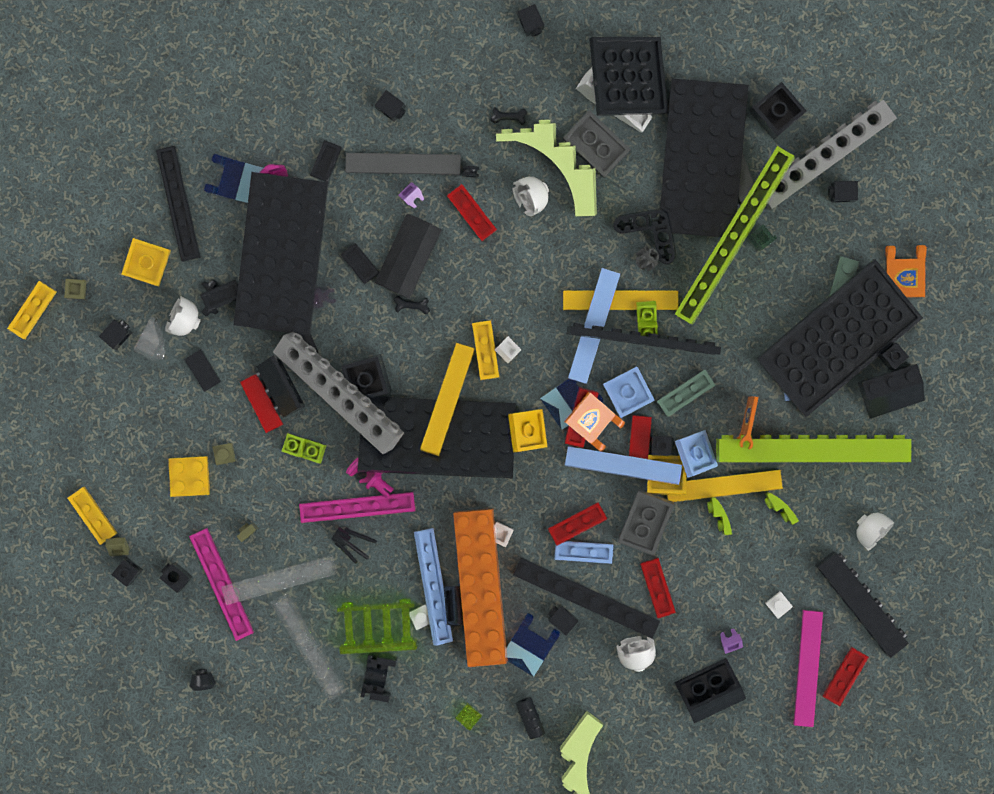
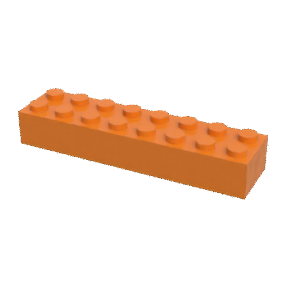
[453,508,508,667]

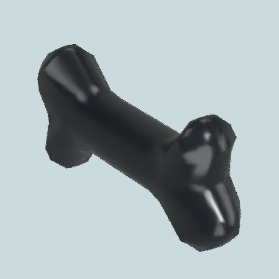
[490,107,527,125]
[201,279,219,316]
[394,296,430,314]

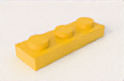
[7,281,57,339]
[472,320,499,380]
[68,487,118,545]

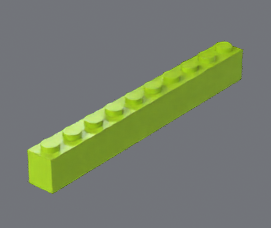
[675,146,795,324]
[716,435,911,462]

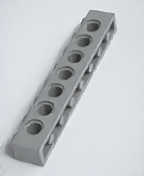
[766,100,897,211]
[273,332,404,454]

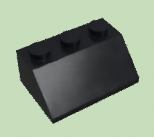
[256,355,306,418]
[858,364,925,419]
[674,658,746,723]

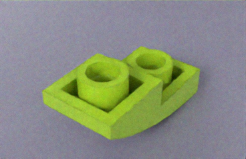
[636,301,658,337]
[282,433,327,464]
[764,492,799,525]
[707,497,732,535]

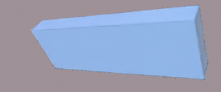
[555,541,613,564]

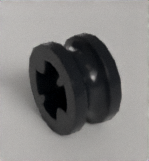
[462,166,479,178]

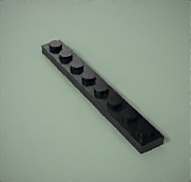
[566,323,721,355]
[513,557,660,639]

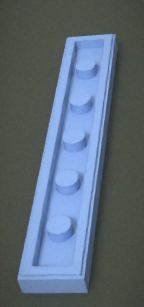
[568,268,620,384]
[565,446,682,485]
[414,528,453,646]

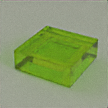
[455,703,482,731]

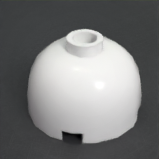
[513,176,549,216]
[165,296,200,336]
[856,513,894,551]
[616,636,656,672]

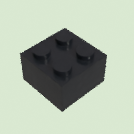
[749,82,807,140]
[341,354,392,403]

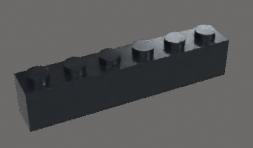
[815,551,909,658]

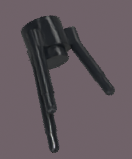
[331,527,377,564]

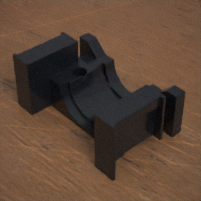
[360,653,398,704]

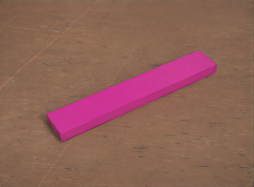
[299,492,416,523]
[189,528,254,641]
[793,610,823,727]

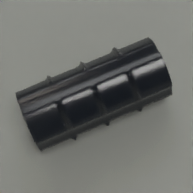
[516,697,545,739]

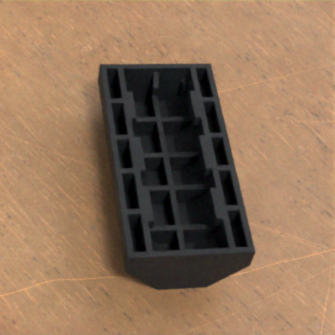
[375,214,442,299]

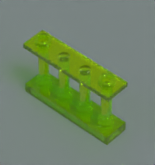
[337,598,418,654]

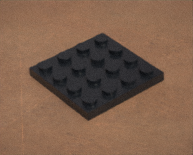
[589,37,668,116]

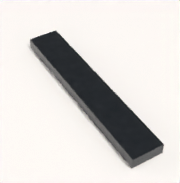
[156,146,201,262]

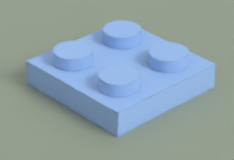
[603,367,655,418]
[675,430,718,478]

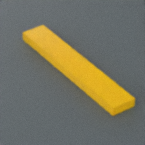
[563,291,678,310]
[420,343,475,456]
[667,470,783,502]

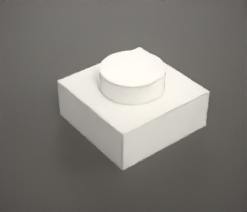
[495,336,521,363]
[495,522,514,547]
[765,591,793,619]
[408,604,430,630]

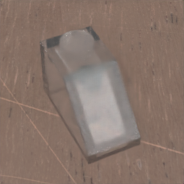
[133,316,166,362]

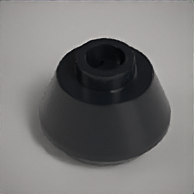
[189,669,216,691]

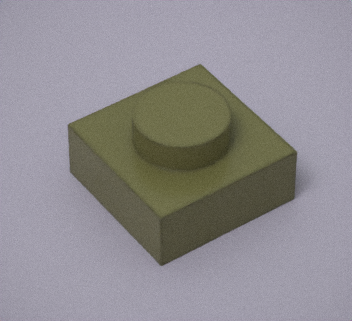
[64,279,86,300]
[213,443,236,465]
[237,523,259,542]
[105,537,129,556]

